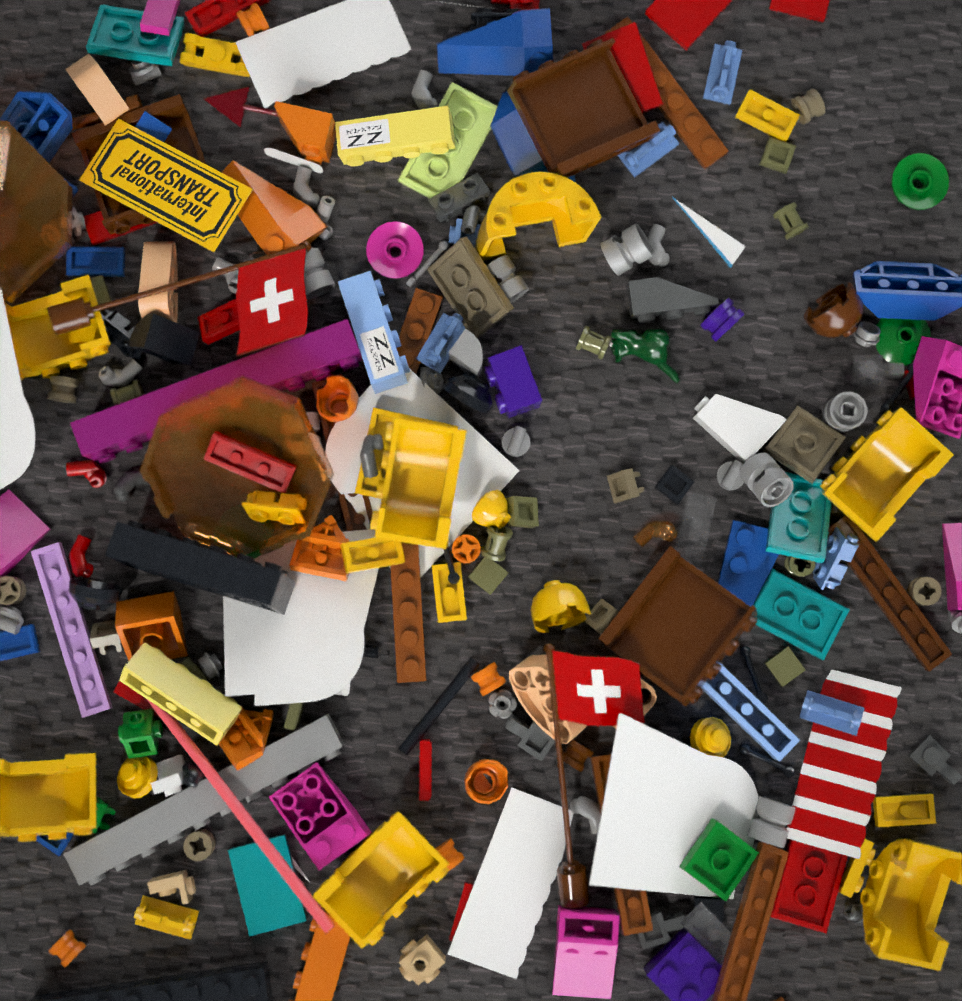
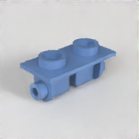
[703,41,742,105]
[618,121,680,178]
[416,313,465,374]
[813,527,859,590]
[799,690,864,736]

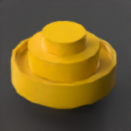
[690,717,731,757]
[117,756,158,799]

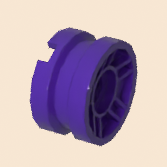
[700,298,745,342]

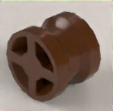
[562,739,594,772]

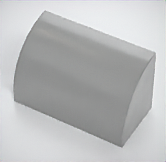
[449,328,483,379]

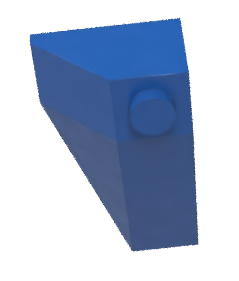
[437,8,553,76]

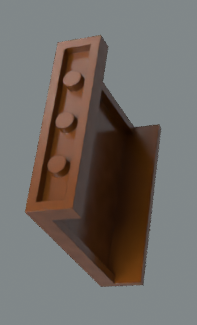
[507,38,661,178]
[72,94,207,235]
[599,546,758,707]

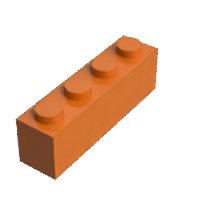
[289,907,350,1001]

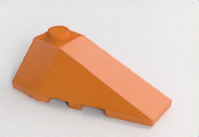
[221,161,328,255]

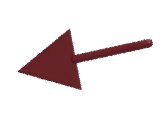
[204,87,278,128]

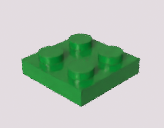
[679,818,759,901]

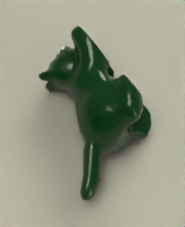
[609,329,680,383]

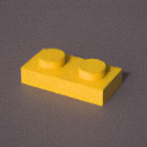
[735,89,800,142]
[340,537,405,574]
[432,562,467,623]
[873,793,936,827]
[839,838,876,898]

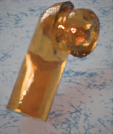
[633,521,677,547]

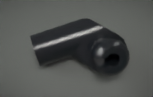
[182,760,204,788]

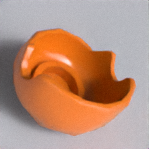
[316,375,359,422]
[464,759,509,804]

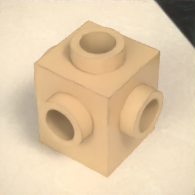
[399,934,446,986]

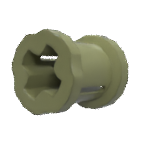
[773,202,809,240]
[576,325,612,360]
[110,379,145,406]
[481,526,513,561]
[784,556,815,577]

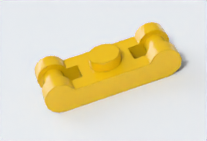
[179,33,250,77]

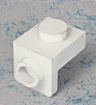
[151,754,186,797]

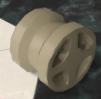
[791,88,826,124]
[47,376,79,404]
[0,576,27,605]
[907,577,942,606]
[183,829,216,861]

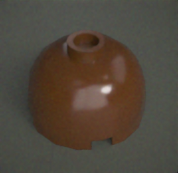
[804,282,864,338]

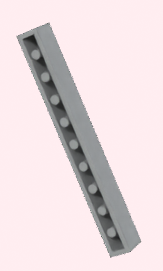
[64,714,345,886]

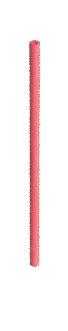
[146,699,335,933]

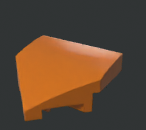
[289,515,350,581]
[219,706,274,771]

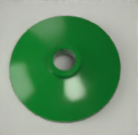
[891,153,949,210]
[875,318,931,366]

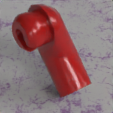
[66,460,107,488]
[69,534,94,578]

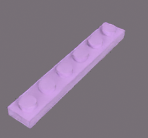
[31,542,113,718]

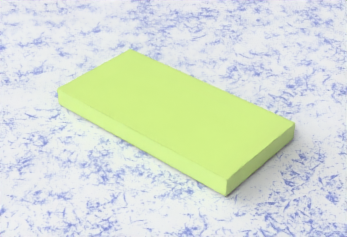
[398,82,498,198]

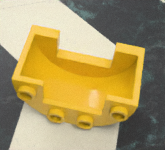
[475,172,601,261]
[4,275,111,380]
[820,407,954,541]
[370,418,467,549]
[0,753,97,842]
[312,811,449,949]
[860,839,962,971]

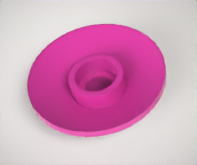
[366,222,424,279]

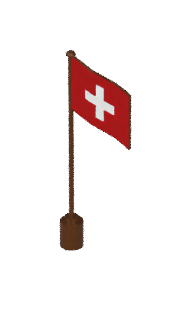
[47,241,311,356]
[543,644,645,909]

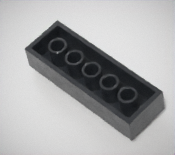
[105,520,296,615]

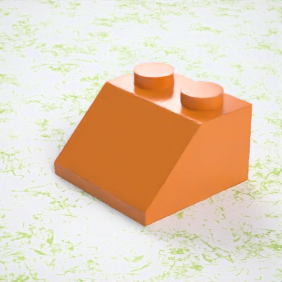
[274,101,336,165]
[115,591,188,661]

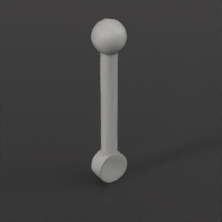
[406,240,450,288]

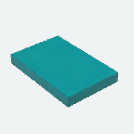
[86,4,185,66]
[765,472,832,563]
[753,569,850,661]
[228,834,307,937]

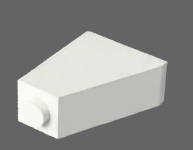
[693,394,786,464]

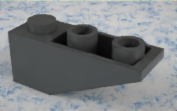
[626,277,719,323]

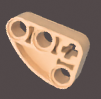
[66,53,129,125]
[138,241,178,323]
[509,654,587,744]

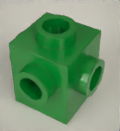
[118,709,163,759]

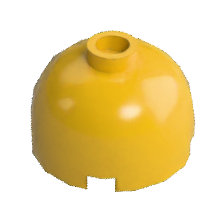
[531,580,591,633]

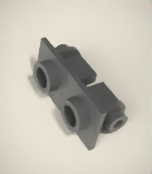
[428,173,490,223]

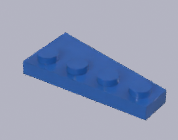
[717,520,779,607]

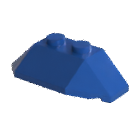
[0,91,73,197]
[490,91,576,183]
[853,261,962,321]

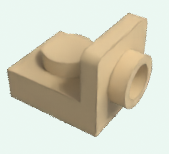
[147,870,196,904]

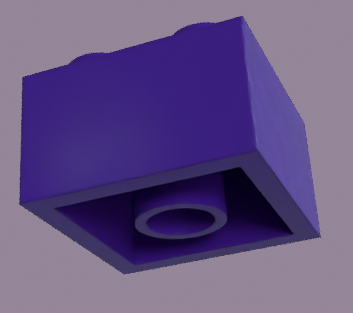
[485,346,542,419]
[643,927,722,1001]

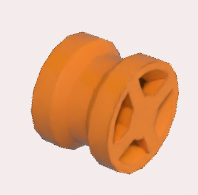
[236,2,269,37]
[452,534,481,564]
[470,661,507,697]
[435,838,465,872]
[48,929,87,968]

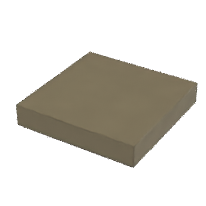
[764,405,846,484]

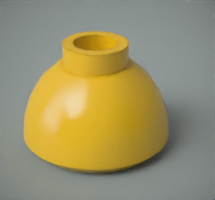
[472,490,511,529]

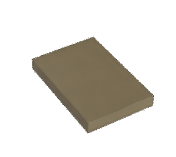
[427,236,514,339]

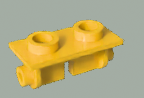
[242,490,307,525]
[134,895,199,940]

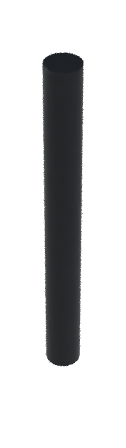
[398,658,480,755]

